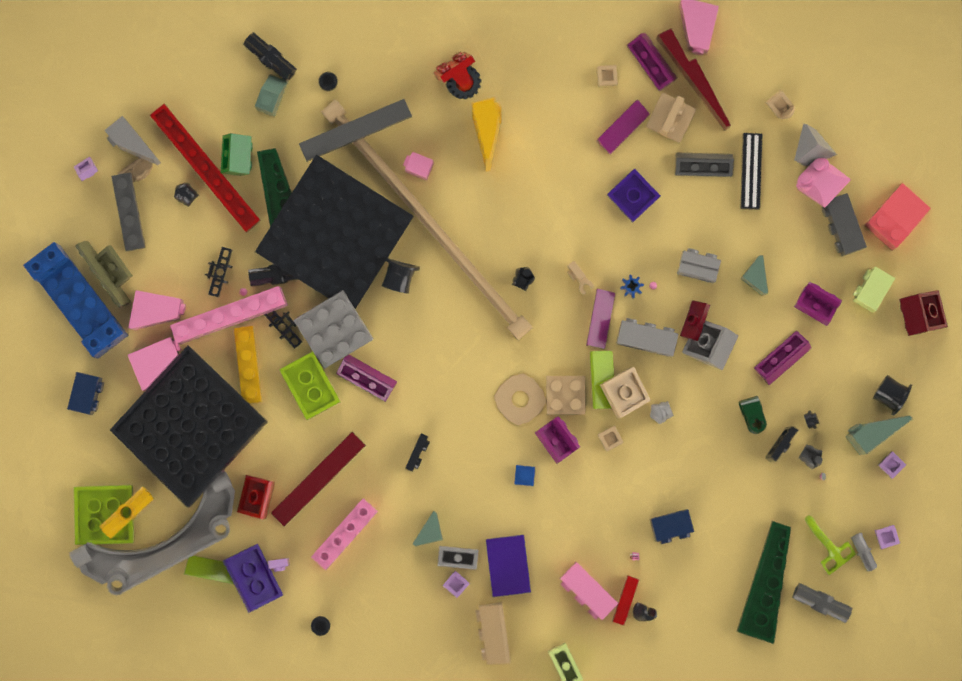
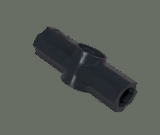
[243,32,297,82]
[248,264,298,286]

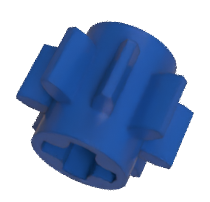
[620,274,644,299]

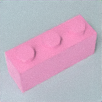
[560,562,618,620]

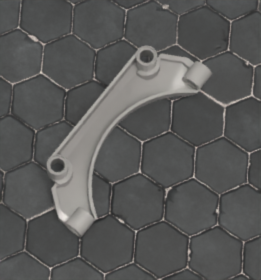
[69,470,235,595]

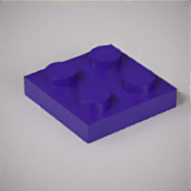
[607,169,661,223]

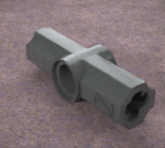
[792,583,853,623]

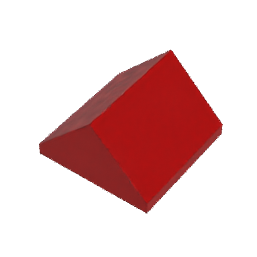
[237,475,275,520]

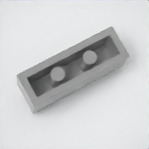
[616,318,678,357]

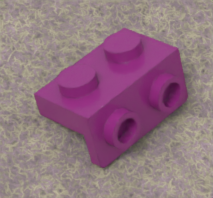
[794,282,842,326]
[535,416,580,464]

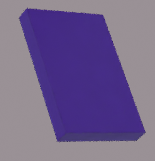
[486,535,531,597]
[223,544,283,613]

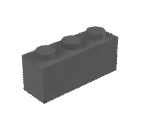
[822,193,867,257]

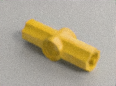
[99,487,154,539]

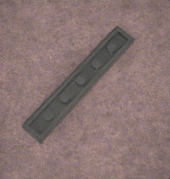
[299,99,412,162]

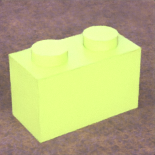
[853,266,895,313]
[548,643,583,681]

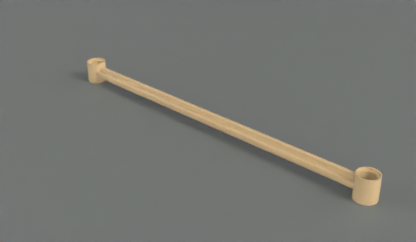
[321,99,533,340]

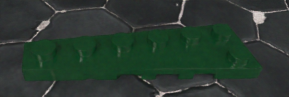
[257,148,292,227]
[737,521,791,644]

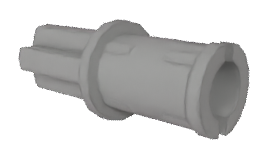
[850,532,877,571]

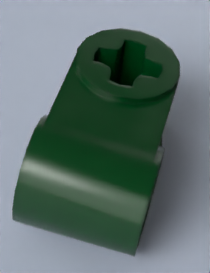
[739,396,767,434]

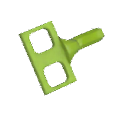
[805,515,856,575]

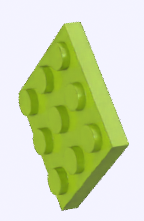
[74,485,134,545]

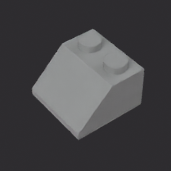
[682,321,738,370]

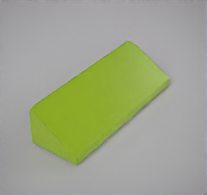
[590,351,614,409]
[184,555,234,584]

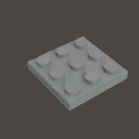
[293,290,374,369]

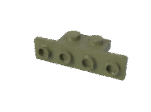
[76,241,133,307]

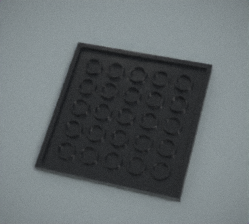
[255,154,414,309]
[110,345,268,508]

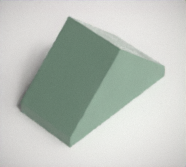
[741,255,768,295]
[413,511,443,546]

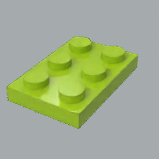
[279,351,341,420]

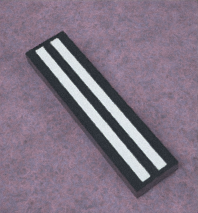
[740,133,762,210]

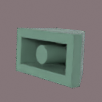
[255,75,288,117]

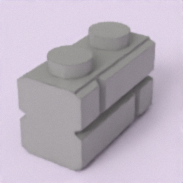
[677,248,721,284]
[438,546,478,570]

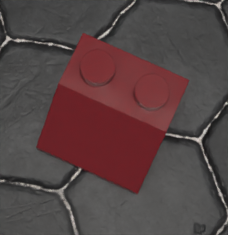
[899,290,948,336]

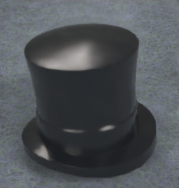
[381,257,420,294]
[873,375,913,416]

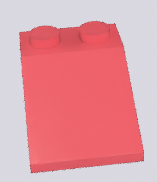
[864,183,931,250]

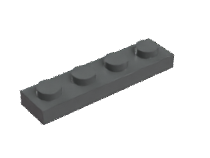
[111,173,146,251]

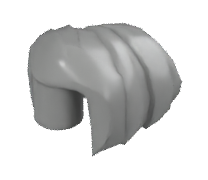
[650,401,674,424]

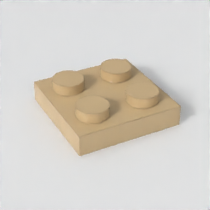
[600,367,651,419]
[546,376,585,415]

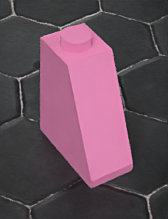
[679,0,719,55]
[128,290,186,330]
[128,337,181,391]

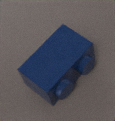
[67,372,104,415]
[649,509,694,544]

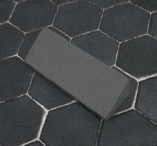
[675,153,734,177]

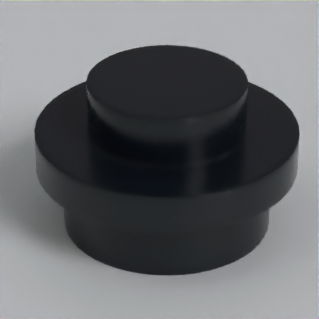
[319,72,338,91]
[804,410,819,429]
[311,616,330,636]

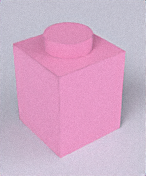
[403,152,434,181]

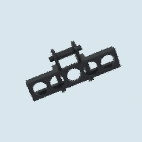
[205,247,233,298]
[264,311,302,349]

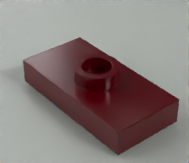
[680,300,711,341]

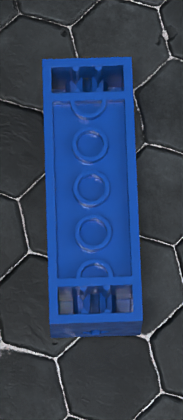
[23,242,129,359]

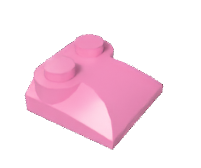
[796,158,851,208]

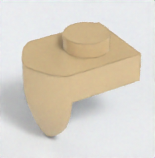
[766,90,795,119]

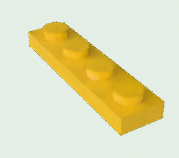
[234,326,262,403]

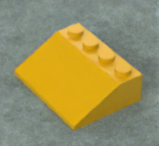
[472,97,502,172]

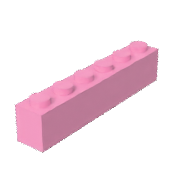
[170,286,288,345]

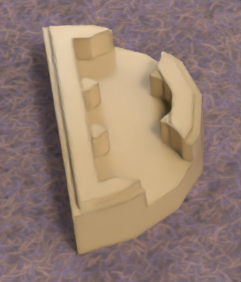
[118,158,153,182]

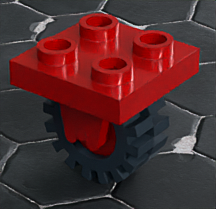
[434,52,482,100]

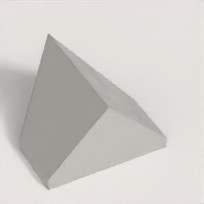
[794,124,837,166]

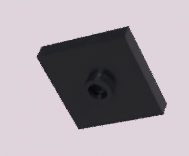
[765,426,798,462]

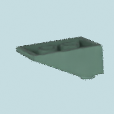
[845,416,913,455]

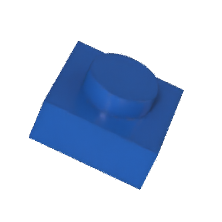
[514,465,535,486]

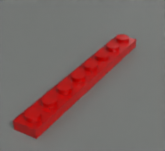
[150,104,261,233]

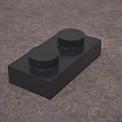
[405,433,430,472]

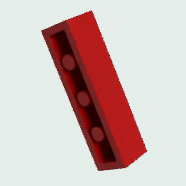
[612,575,639,626]

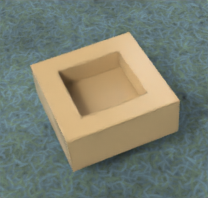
[597,65,618,87]
[598,426,624,452]

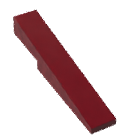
[656,28,731,131]
[271,432,367,527]

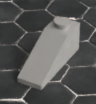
[105,116,161,165]

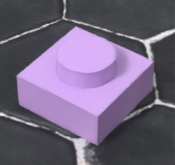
[74,157,98,181]
[878,451,906,479]
[875,525,900,549]
[268,558,290,572]
[443,571,470,598]

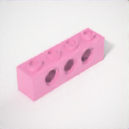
[311,499,378,570]

